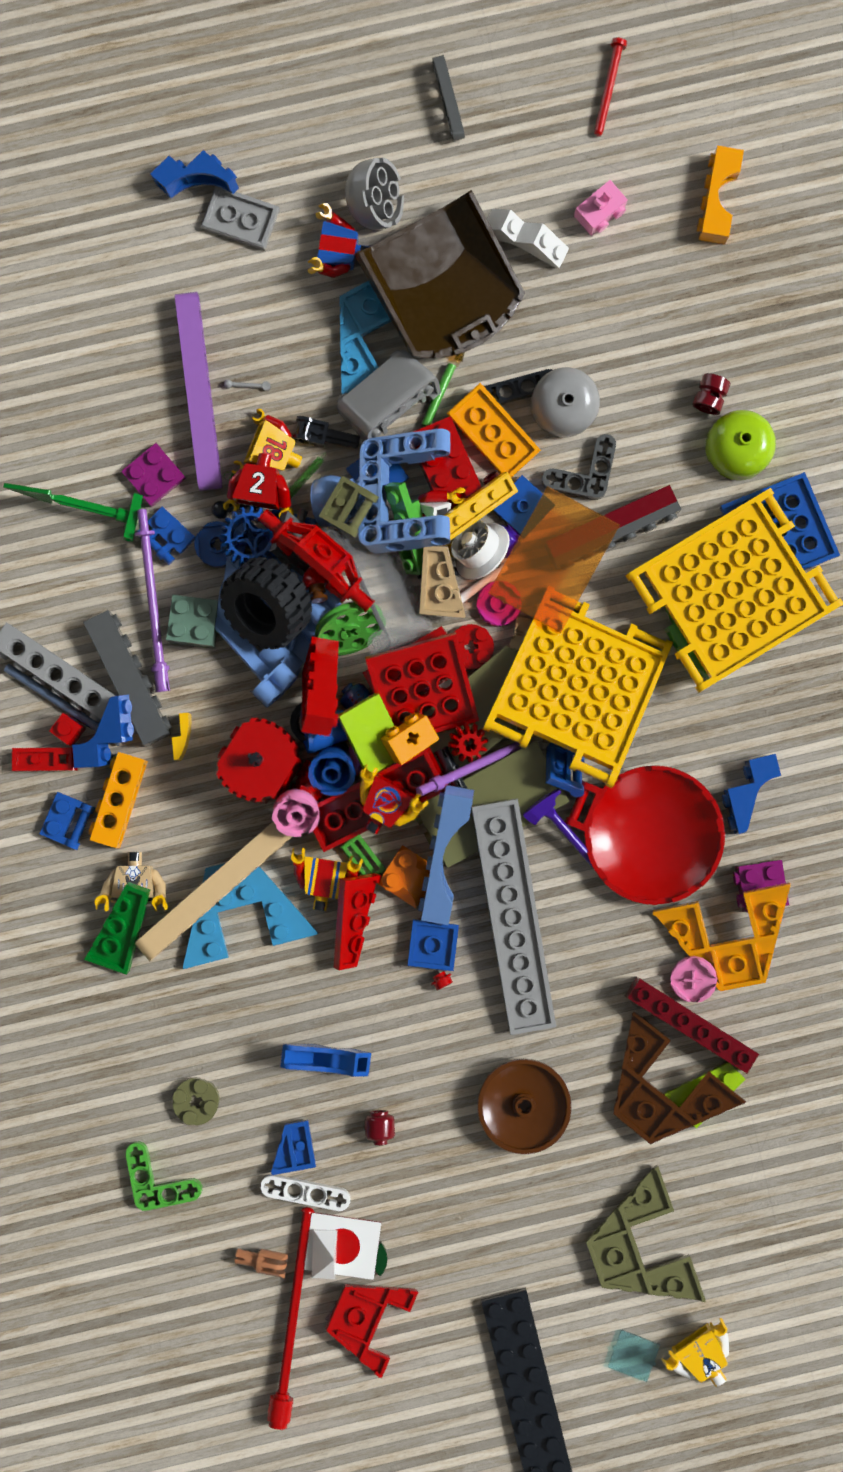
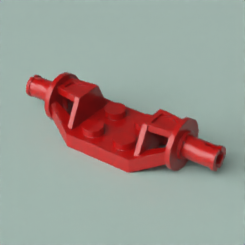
[258,509,375,613]

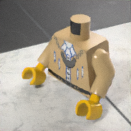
[94,852,168,912]

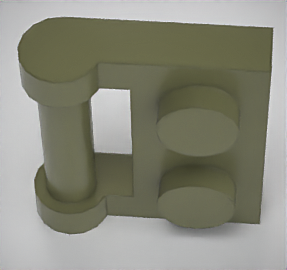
[319,476,379,538]

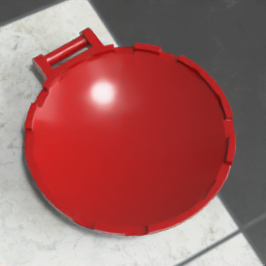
[564,765,725,905]

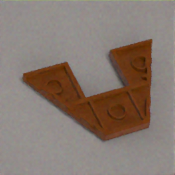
[613,1011,746,1144]

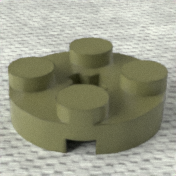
[172,1077,220,1125]

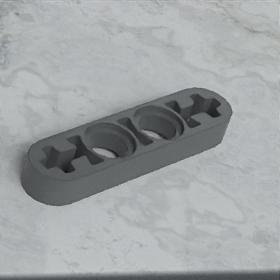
[432,55,465,141]

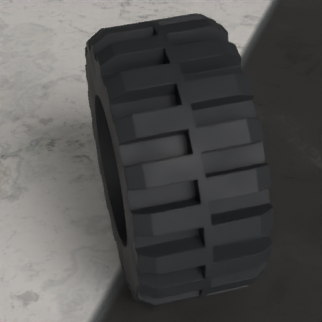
[220,557,312,649]

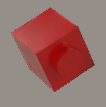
[49,713,86,746]

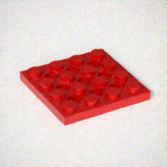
[365,632,479,741]

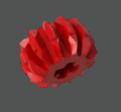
[448,722,488,763]

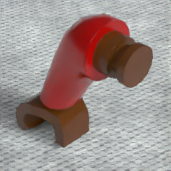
[303,566,329,603]

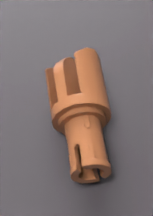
[235,1249,288,1278]

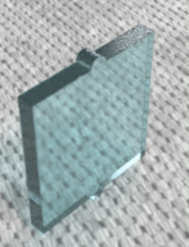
[608,1329,660,1382]

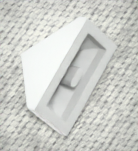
[312,1229,337,1279]

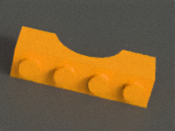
[696,145,744,245]

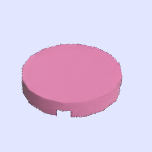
[670,956,717,1003]

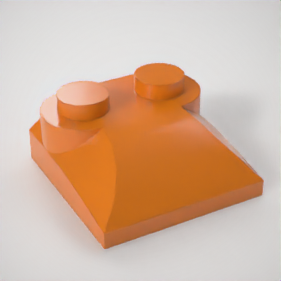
[377,845,430,908]

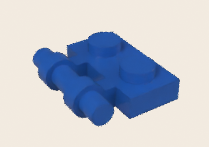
[137,506,195,565]

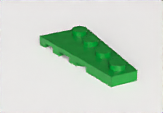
[84,882,150,975]

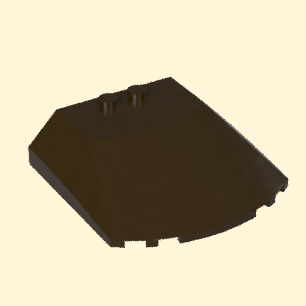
[354,190,525,358]

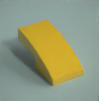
[172,712,192,761]

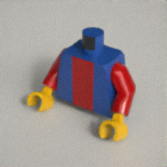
[308,203,370,278]

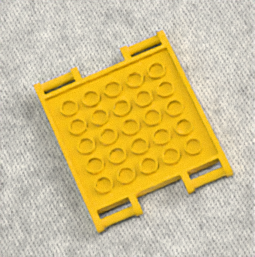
[625,488,843,693]
[483,586,673,788]

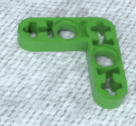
[126,1141,202,1211]

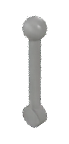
[224,380,271,391]

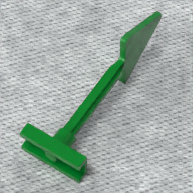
[3,483,143,542]

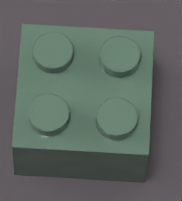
[166,595,218,649]

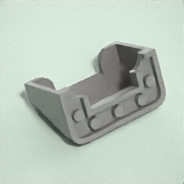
[337,350,441,441]

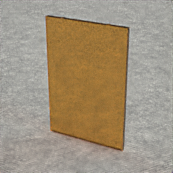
[488,486,620,633]

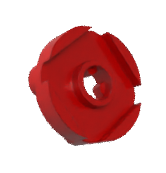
[454,624,494,670]

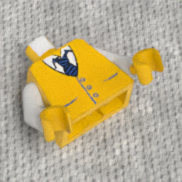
[661,1318,729,1387]

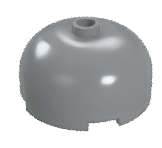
[345,157,404,230]
[531,367,600,438]

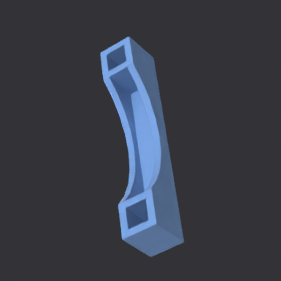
[418,785,474,925]

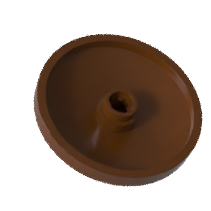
[478,1058,571,1154]

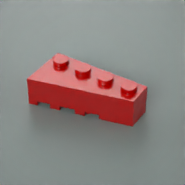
[301,637,339,736]

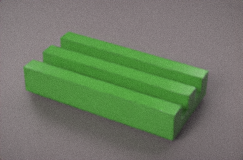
[340,835,386,875]

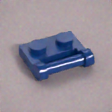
[546,742,584,797]
[39,792,96,850]

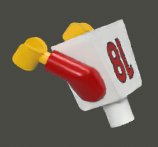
[416,487,466,557]

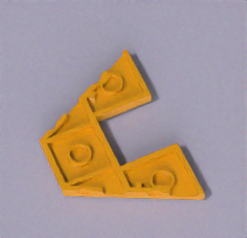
[652,882,791,991]

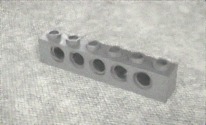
[0,622,116,723]

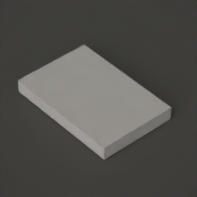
[201,186,280,251]

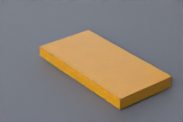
[446,383,541,478]

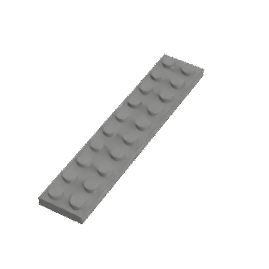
[471,798,556,1035]

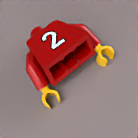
[223,453,294,518]

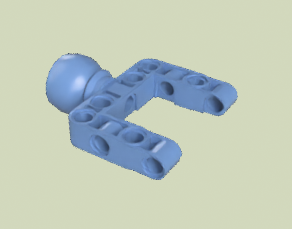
[310,429,450,554]

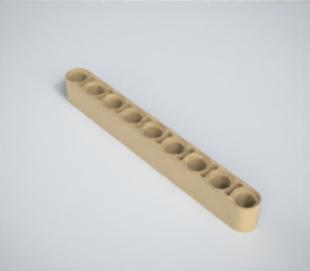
[135,821,292,961]

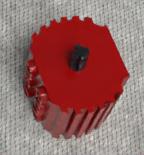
[216,718,303,804]

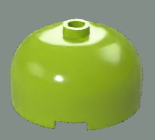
[705,410,776,480]

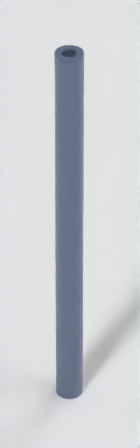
[4,664,120,746]

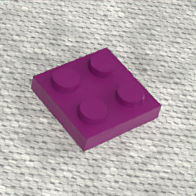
[121,443,186,507]

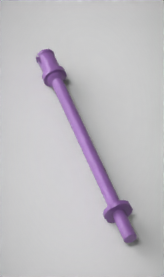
[135,509,171,692]

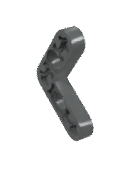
[542,434,616,500]

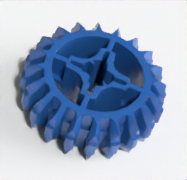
[219,506,276,567]

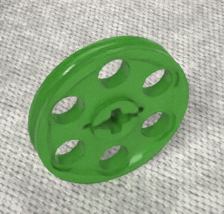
[315,602,384,655]

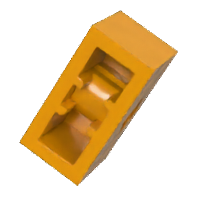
[380,713,439,765]

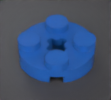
[194,521,229,568]

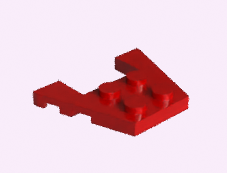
[326,1284,419,1379]

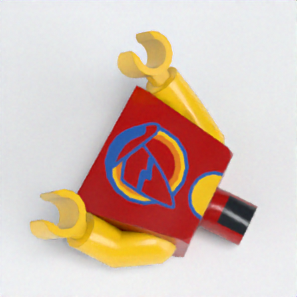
[360,764,429,834]

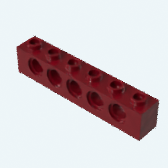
[625,976,759,1074]

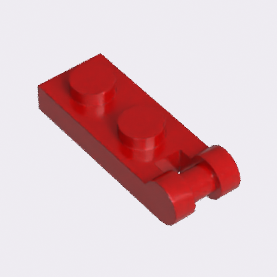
[12,747,78,771]

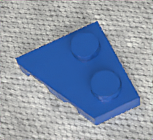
[271,1120,316,1175]

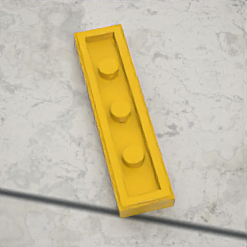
[444,472,518,541]

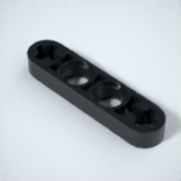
[484,369,553,405]

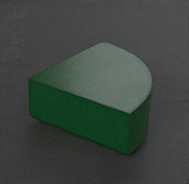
[375,1242,387,1276]

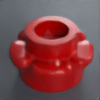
[431,971,453,991]

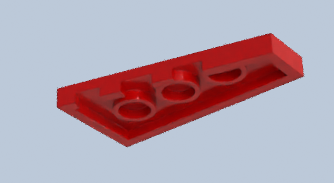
[333,873,382,970]

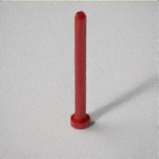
[594,37,627,137]

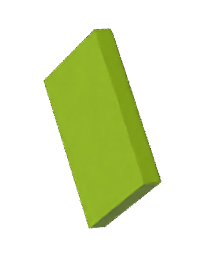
[338,693,394,773]

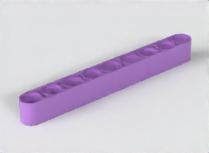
[175,292,222,491]

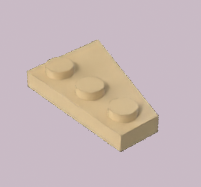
[419,546,466,618]

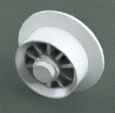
[451,520,509,580]

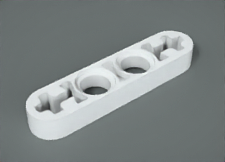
[261,1174,350,1211]

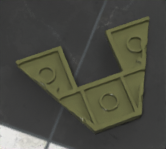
[585,1165,706,1302]

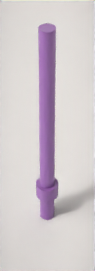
[416,742,523,796]

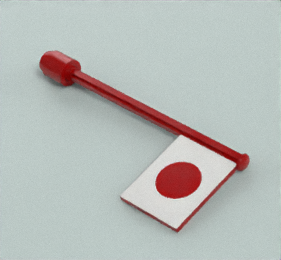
[267,1207,381,1430]

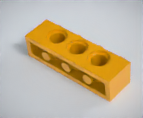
[89,752,148,848]

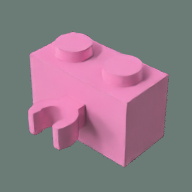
[574,180,628,236]

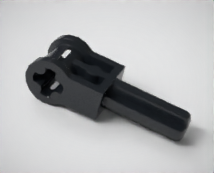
[292,416,360,449]

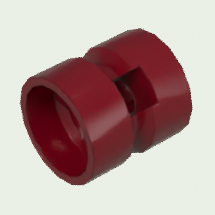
[692,373,731,415]

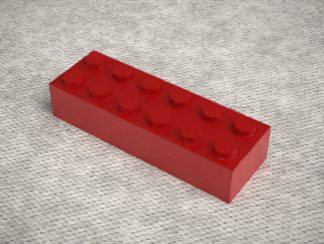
[313,747,449,852]

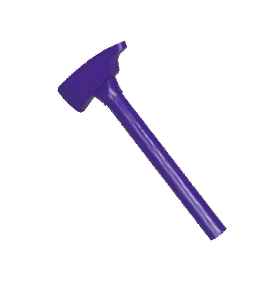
[523,789,596,872]

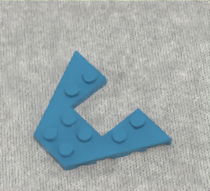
[339,281,391,395]
[183,863,318,969]

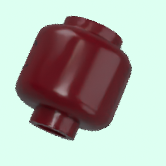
[365,1110,395,1146]

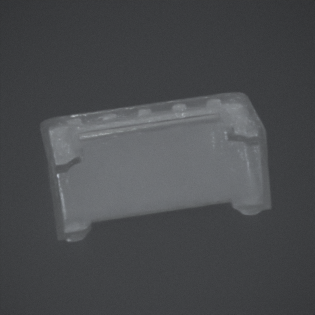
[321,516,433,655]

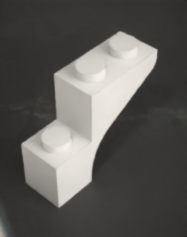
[487,209,569,268]

